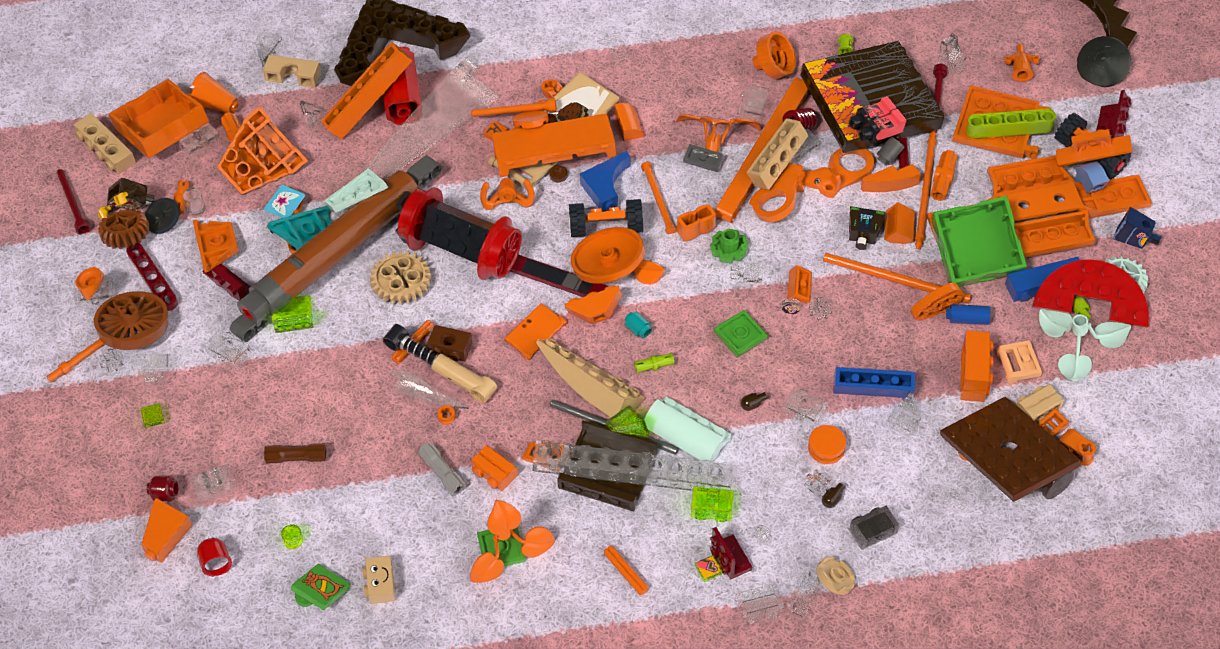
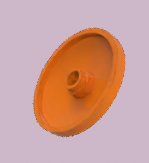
[571,227,645,284]

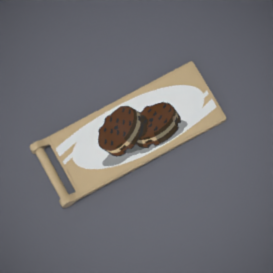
[488,72,619,190]

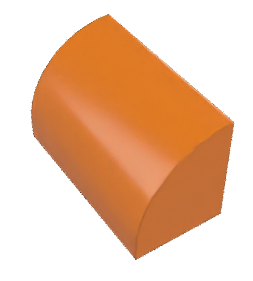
[615,103,645,141]
[884,202,915,244]

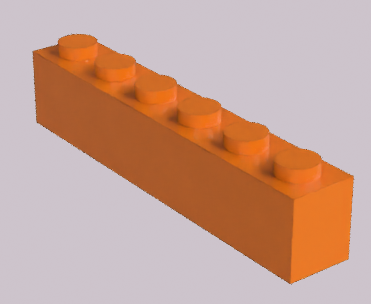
[321,42,412,140]

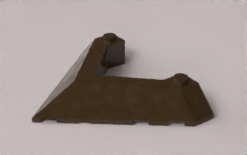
[334,0,471,86]

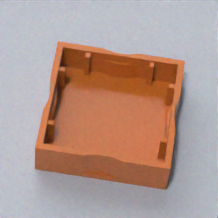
[108,79,209,158]

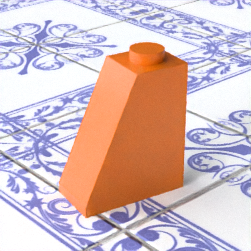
[141,498,192,563]

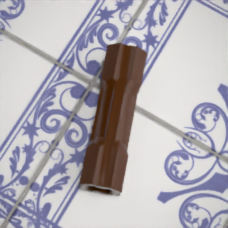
[264,443,327,464]

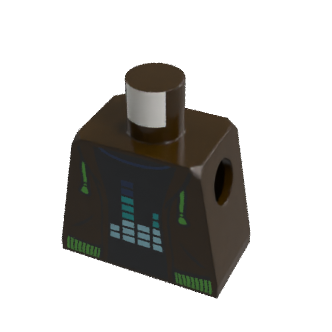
[849,206,885,250]

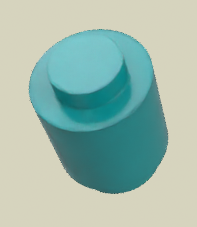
[624,311,653,339]

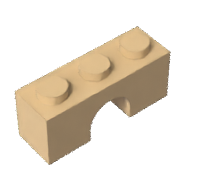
[263,55,321,88]

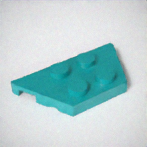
[267,205,331,249]

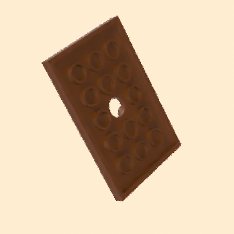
[940,397,1081,502]

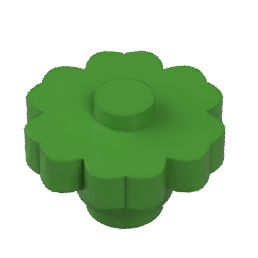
[710,229,748,263]

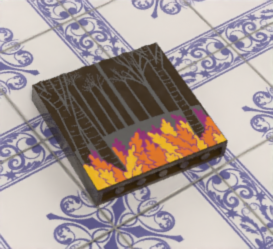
[800,40,945,153]

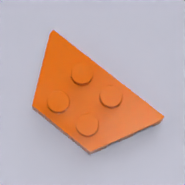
[193,219,239,273]

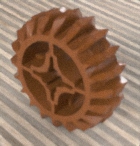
[98,208,149,249]

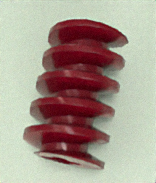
[782,108,817,131]

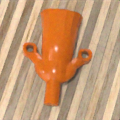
[1004,44,1039,82]

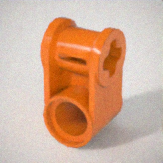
[1057,429,1096,466]

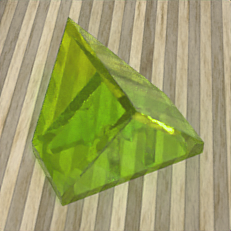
[605,405,649,437]

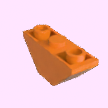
[564,285,622,324]

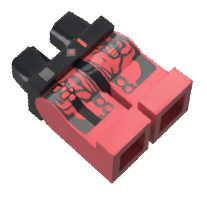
[849,96,906,143]

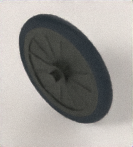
[145,198,179,234]

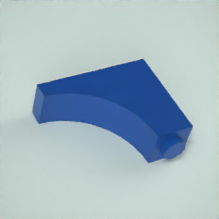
[580,151,630,212]

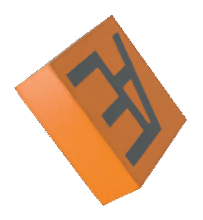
[483,121,508,141]

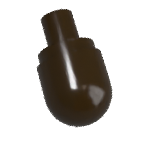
[740,392,768,411]
[822,483,845,508]

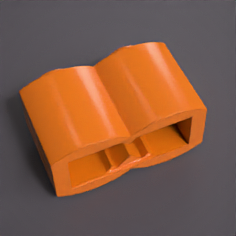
[677,204,716,241]

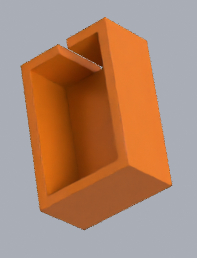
[960,330,993,402]

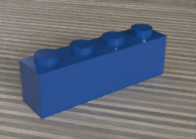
[1005,257,1080,302]
[833,367,915,398]

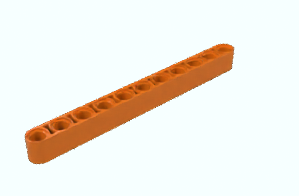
[715,77,810,223]

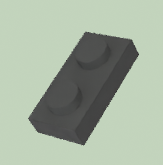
[683,144,724,172]

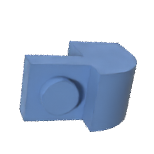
[1074,162,1109,194]

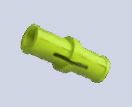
[634,352,675,373]

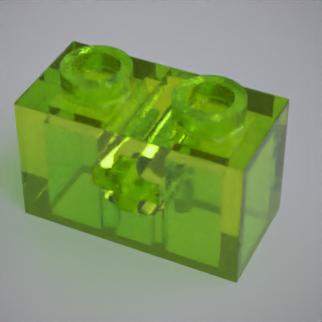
[691,487,734,522]

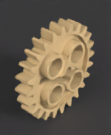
[369,250,431,305]

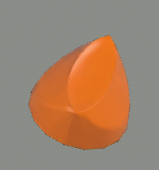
[634,260,665,285]
[75,267,104,301]

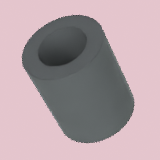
[877,136,905,165]

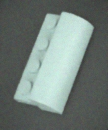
[642,396,732,465]

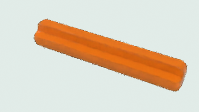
[391,320,434,364]
[604,545,648,595]

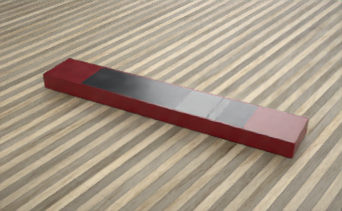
[510,254,608,297]

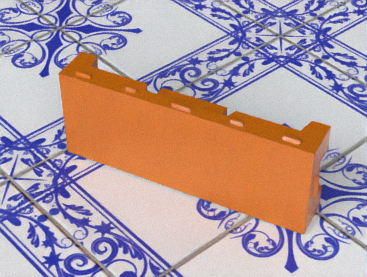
[492,113,616,177]

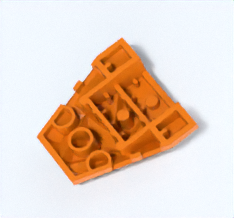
[217,106,308,195]

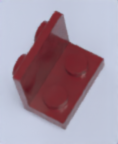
[710,527,753,580]

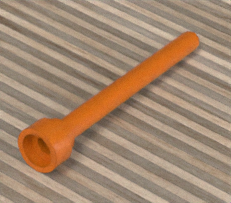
[471,98,557,117]

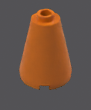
[188,72,239,113]

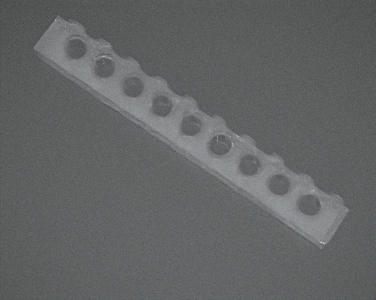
[532,440,737,495]

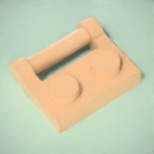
[995,340,1042,384]

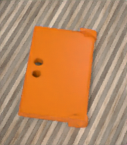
[504,303,567,360]

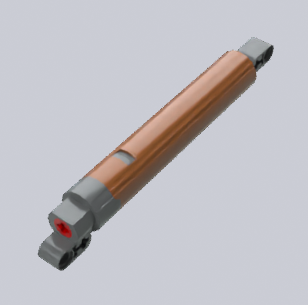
[230,155,442,342]

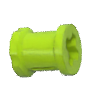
[838,34,853,55]

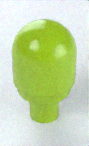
[1072,297,1091,320]

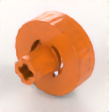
[752,31,796,79]

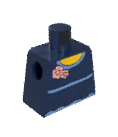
[1113,207,1162,249]

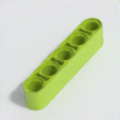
[966,109,1056,138]

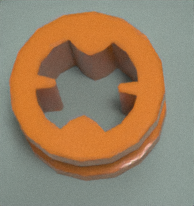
[437,405,456,425]

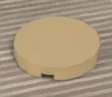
[816,557,855,595]

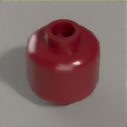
[146,476,179,502]

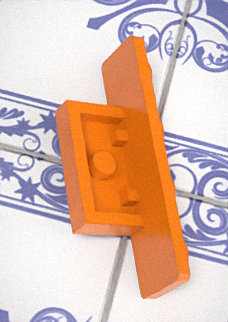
[1056,129,1133,167]

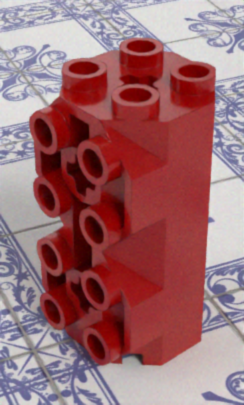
[382,47,422,125]

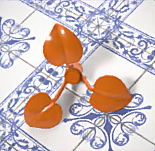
[676,114,761,152]
[470,499,555,583]

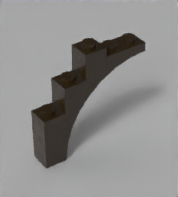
[1079,0,1137,50]

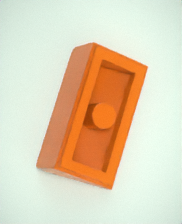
[787,265,812,303]

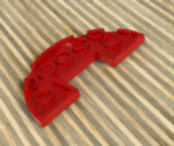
[1032,259,1149,328]

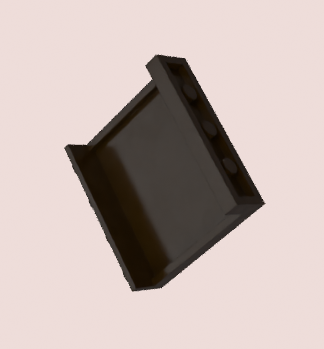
[557,420,658,512]

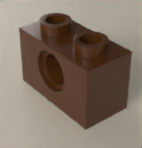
[427,325,472,362]

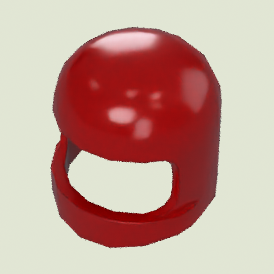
[197,537,232,577]

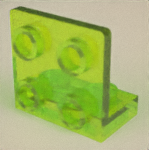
[271,295,314,333]

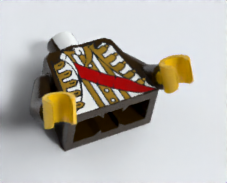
[98,177,154,220]

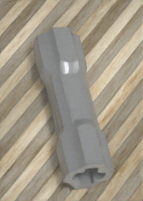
[417,442,466,496]

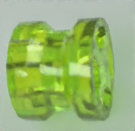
[281,524,303,549]

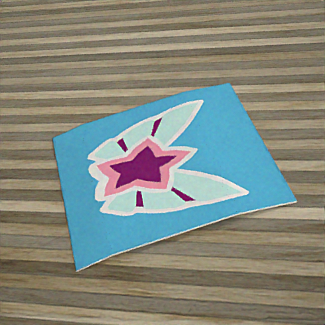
[263,184,306,218]

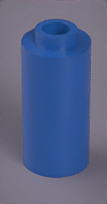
[946,304,990,325]

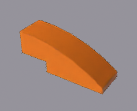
[860,164,921,192]

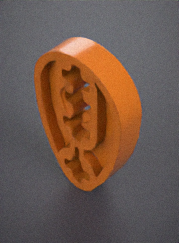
[910,283,964,321]

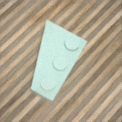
[324,168,388,213]

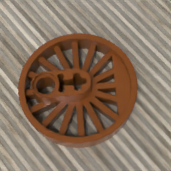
[94,291,169,350]

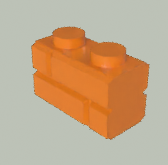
[471,445,518,491]

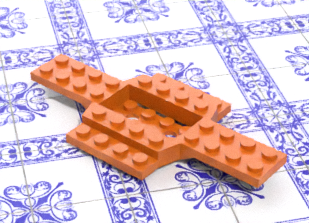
[927,155,1152,257]

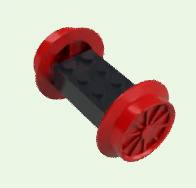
[398,187,522,280]

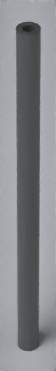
[550,399,679,455]

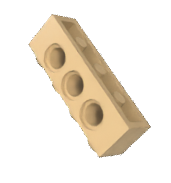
[74,113,136,175]
[746,118,808,190]

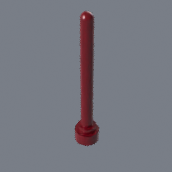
[930,63,948,133]
[57,169,91,235]

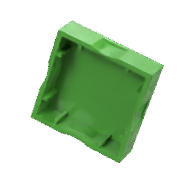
[931,196,1027,287]

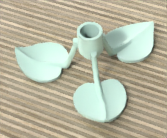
[1039,309,1131,381]

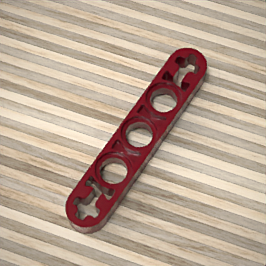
[126,243,178,311]

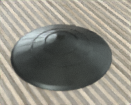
[1077,36,1131,87]

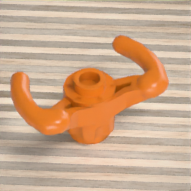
[480,178,535,210]

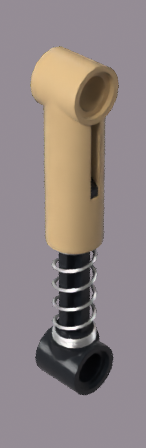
[382,324,497,404]

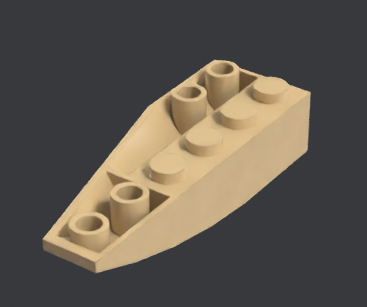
[536,338,645,420]

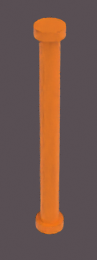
[641,161,677,234]

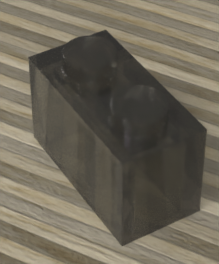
[849,505,899,550]

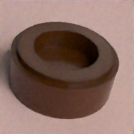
[549,165,568,183]

